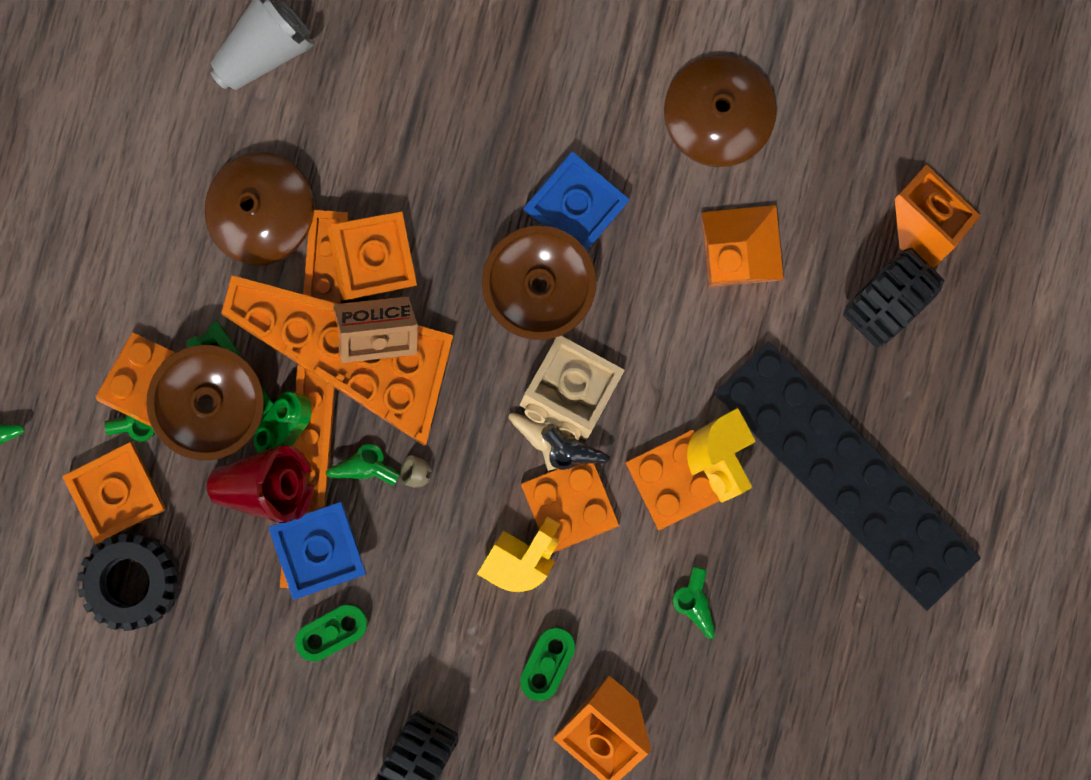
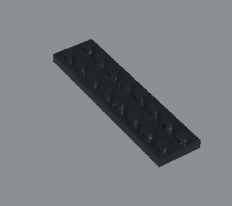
[714,341,981,611]

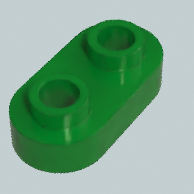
[254,392,312,453]
[295,604,368,662]
[520,627,575,701]

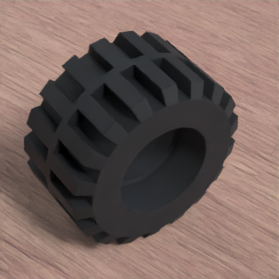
[843,248,945,348]
[77,533,182,631]
[375,711,458,780]

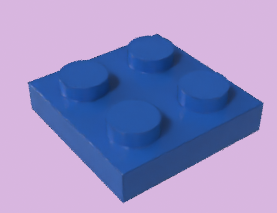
[523,151,630,251]
[268,502,367,600]

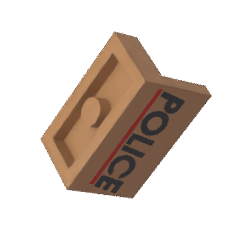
[333,296,418,363]

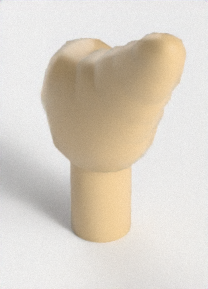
[509,412,559,471]

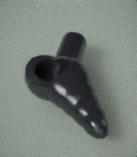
[541,424,610,470]

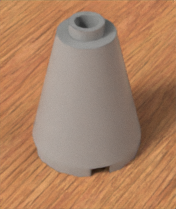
[210,0,316,90]

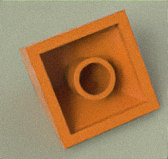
[895,164,981,268]
[701,205,784,287]
[553,675,651,780]

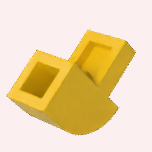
[687,408,756,503]
[477,516,560,592]

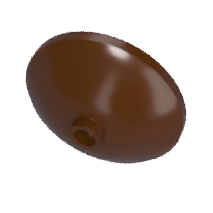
[664,55,776,167]
[205,152,314,265]
[482,226,596,340]
[146,345,264,460]

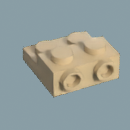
[520,336,625,441]

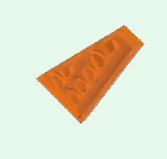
[221,275,453,445]

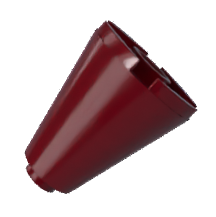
[206,446,314,523]

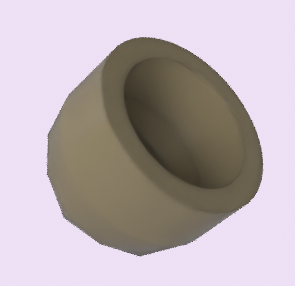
[400,455,432,488]

